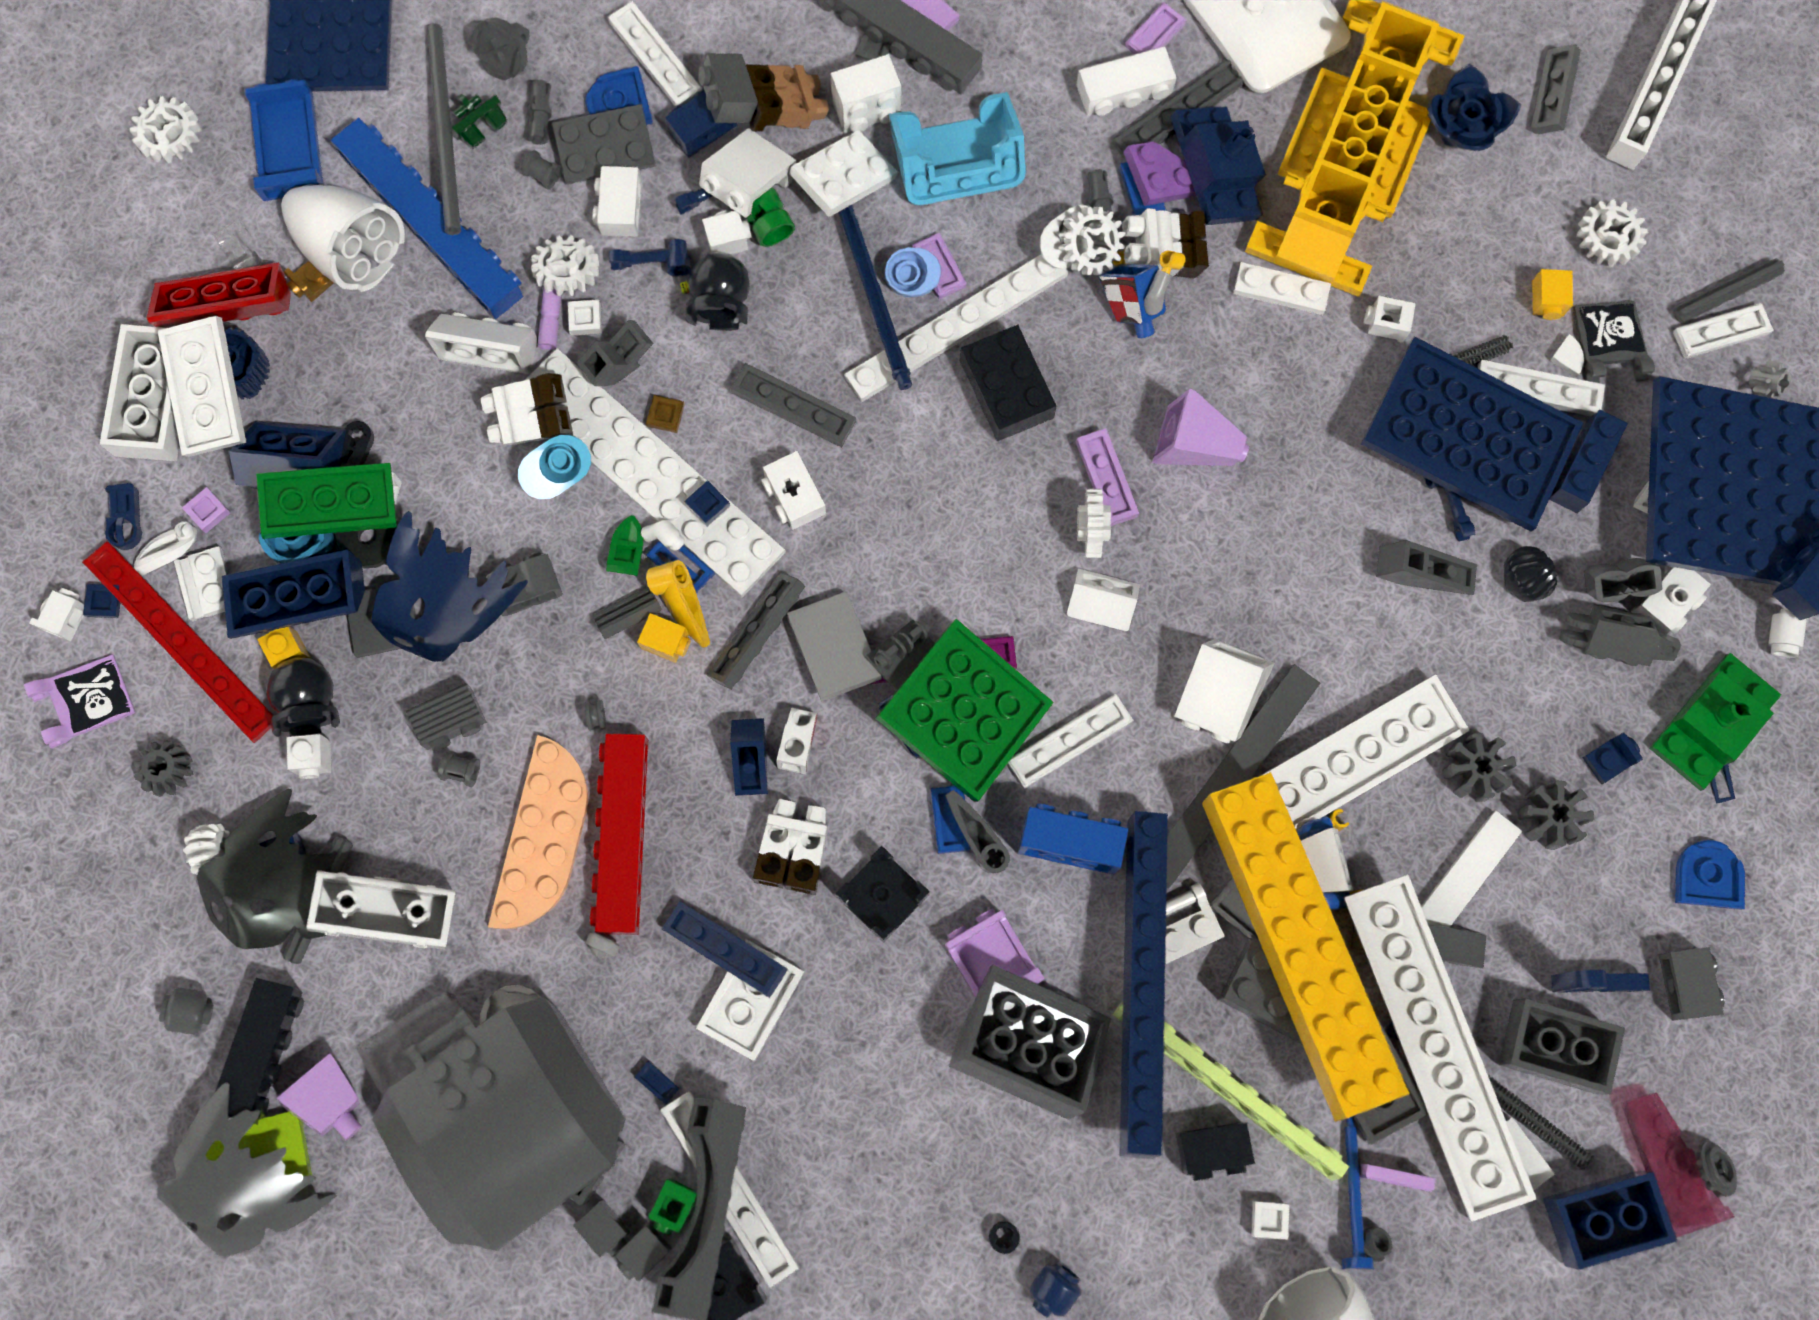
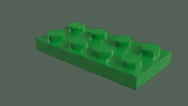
[256,463,397,539]

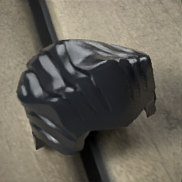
[1504,546,1557,602]

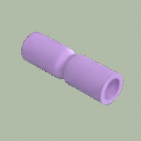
[538,286,561,350]

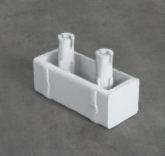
[307,871,456,949]

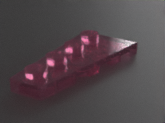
[1621,1093,1734,1238]

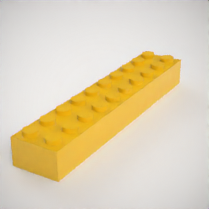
[1202,772,1409,1122]

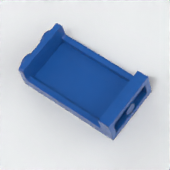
[245,79,323,201]

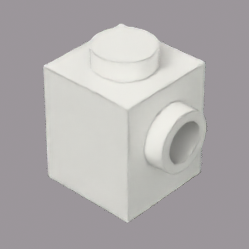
[702,210,752,254]
[287,734,331,779]

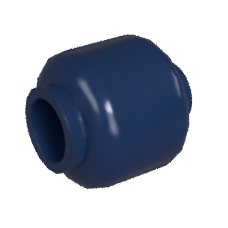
[1030,1262,1081,1318]

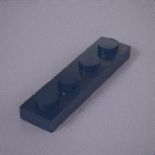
[662,901,788,998]

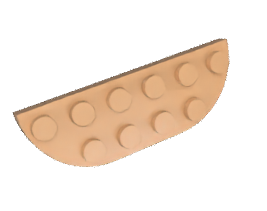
[488,735,588,929]

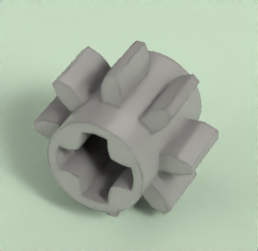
[1749,360,1791,398]

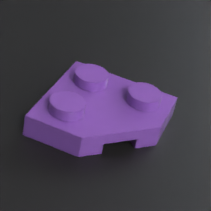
[1123,141,1196,206]

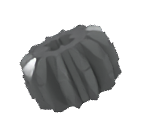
[133,740,193,797]

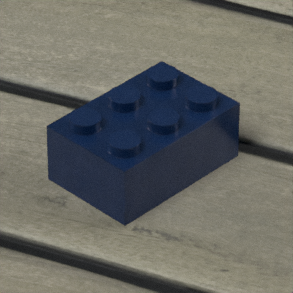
[1543,1170,1677,1270]

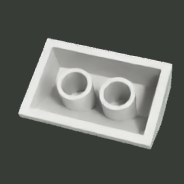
[425,313,538,375]

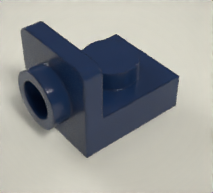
[1582,732,1643,785]

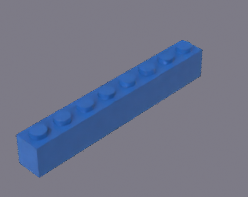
[331,117,523,320]

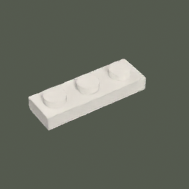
[1233,262,1331,315]

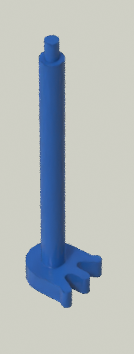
[1342,1117,1374,1269]

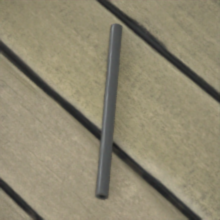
[427,23,461,235]

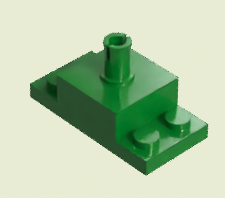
[1649,653,1782,791]

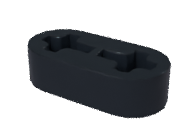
[339,421,375,467]

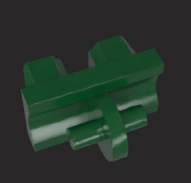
[452,94,508,150]

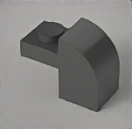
[576,320,654,386]

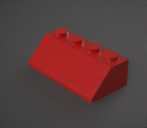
[146,262,291,328]

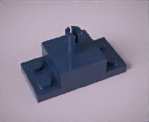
[1170,106,1266,225]

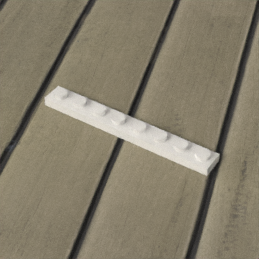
[845,254,1068,402]

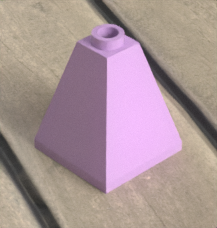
[1152,389,1249,466]

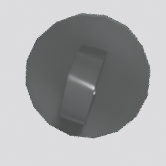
[472,17,530,80]

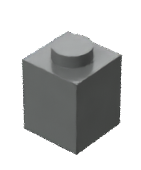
[573,1200,630,1258]
[615,1224,672,1282]

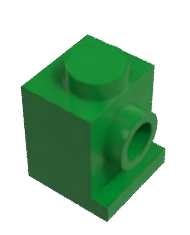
[648,1178,697,1236]

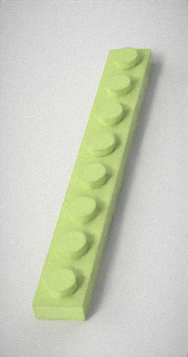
[1112,1002,1349,1181]

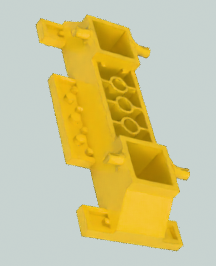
[1245,0,1465,297]

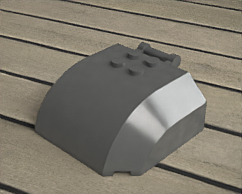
[372,998,626,1251]

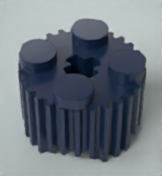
[224,327,270,400]

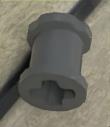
[521,150,562,190]
[438,752,480,787]

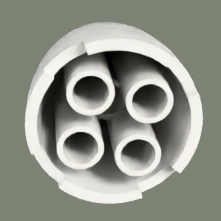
[281,185,405,292]

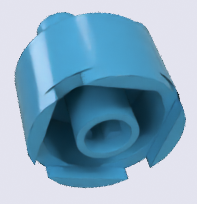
[259,532,335,564]

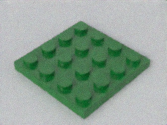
[875,619,1054,802]

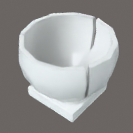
[1259,1267,1374,1320]

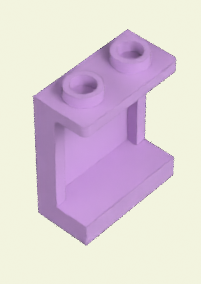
[945,908,1044,998]

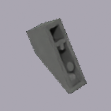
[1376,540,1477,595]

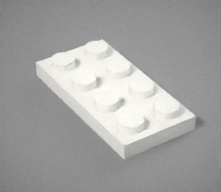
[158,316,246,457]

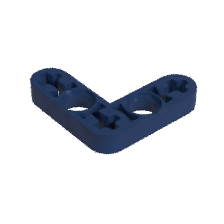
[1551,970,1650,993]

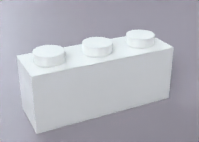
[1076,47,1176,116]

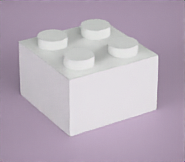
[831,54,901,134]

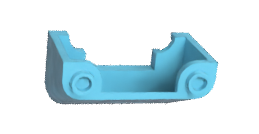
[889,92,1026,205]

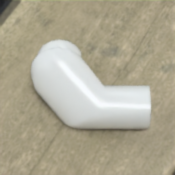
[641,520,684,551]

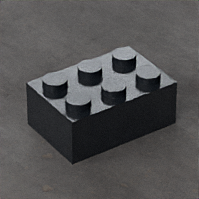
[959,325,1057,442]

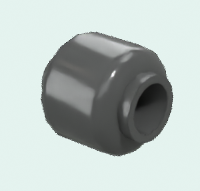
[159,988,213,1035]

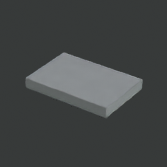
[787,591,882,701]

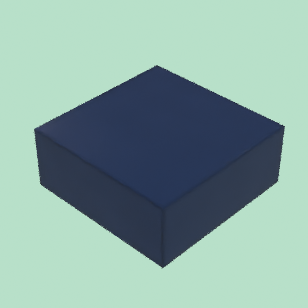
[684,480,730,527]
[83,584,121,618]

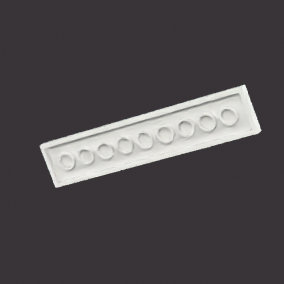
[524,349,786,598]
[1343,874,1537,1222]

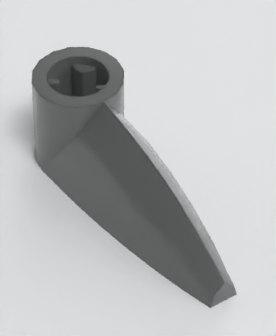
[946,790,1010,874]

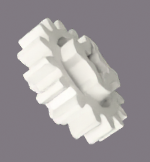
[130,96,201,163]
[1577,199,1648,267]
[1059,207,1125,275]
[531,235,599,296]
[1077,489,1111,558]

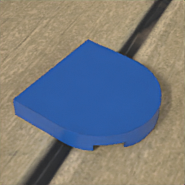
[586,66,653,125]
[1675,840,1745,910]

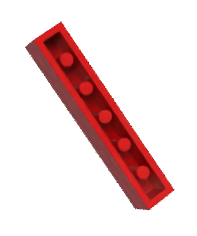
[590,734,649,935]

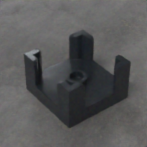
[835,845,930,943]
[707,1238,768,1320]

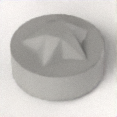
[585,932,620,959]

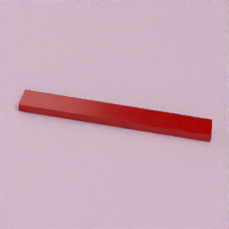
[82,541,274,743]

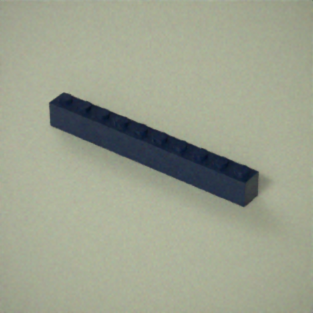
[1119,811,1168,1159]

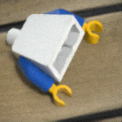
[1297,809,1364,909]

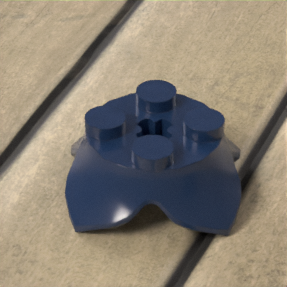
[1427,64,1521,151]

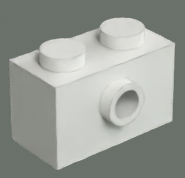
[1630,566,1711,634]

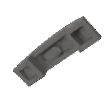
[1351,924,1486,969]

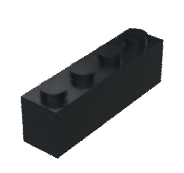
[215,978,304,1125]

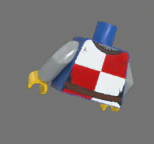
[1098,250,1185,338]

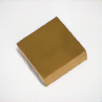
[646,395,685,433]

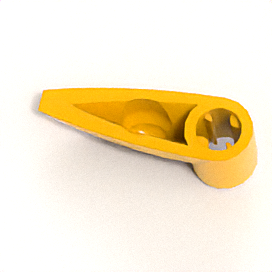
[646,560,710,648]

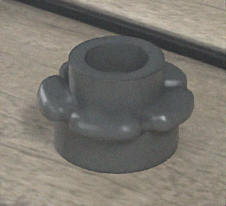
[1363,1227,1392,1262]

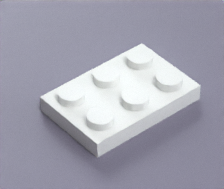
[789,130,898,217]
[696,939,805,1061]

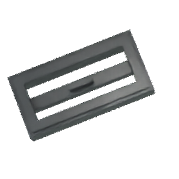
[592,587,662,639]

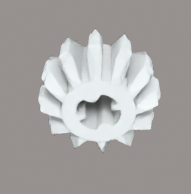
[183,824,230,875]

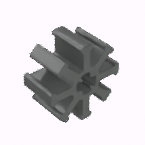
[1442,733,1517,802]
[1518,780,1594,850]

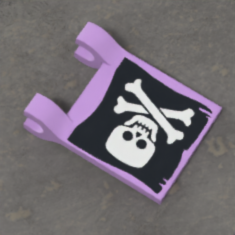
[24,654,136,748]

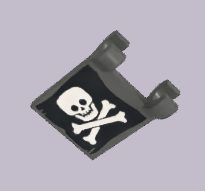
[1573,300,1655,383]

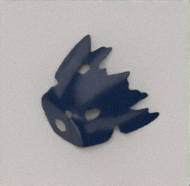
[372,511,528,662]

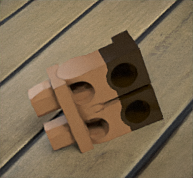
[746,64,829,132]

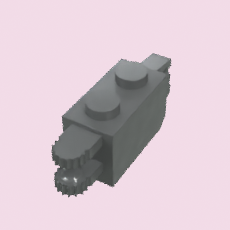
[1559,605,1681,666]

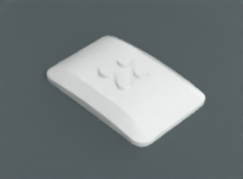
[1183,0,1351,93]

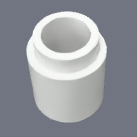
[1768,609,1807,658]

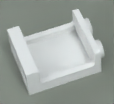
[699,128,796,217]

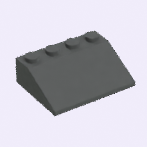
[948,965,1111,1120]

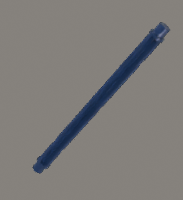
[838,205,912,390]

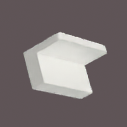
[1067,569,1140,631]

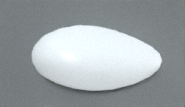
[134,521,197,576]

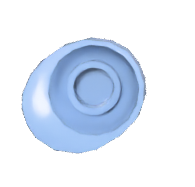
[884,248,941,298]

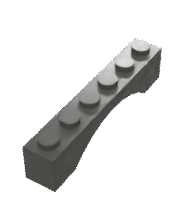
[652,1098,747,1320]

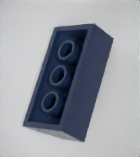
[222,550,365,639]

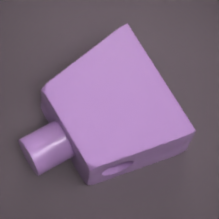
[277,1053,362,1141]

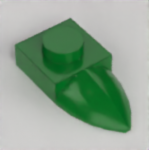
[606,515,643,576]

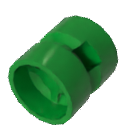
[746,188,795,247]

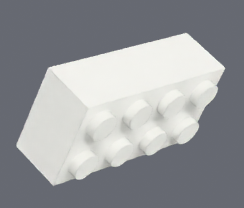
[100,324,180,461]

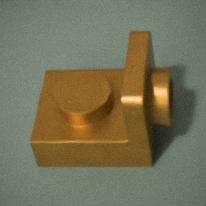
[283,260,334,302]

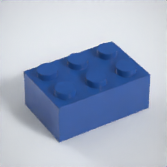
[1017,804,1129,875]

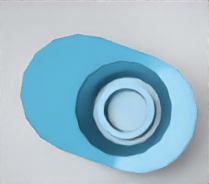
[518,435,591,499]

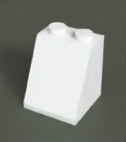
[1175,639,1274,743]

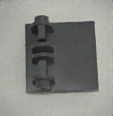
[865,619,934,691]

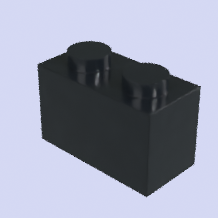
[1175,1122,1255,1181]

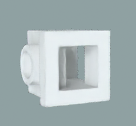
[1364,296,1416,343]
[29,588,84,641]

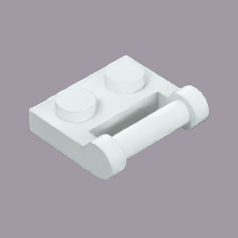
[1165,883,1225,964]

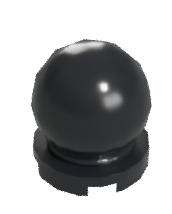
[685,251,750,331]
[266,657,340,737]

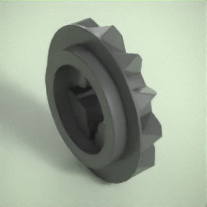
[1695,1141,1737,1197]

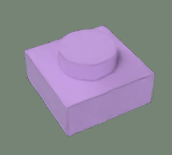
[182,487,231,533]

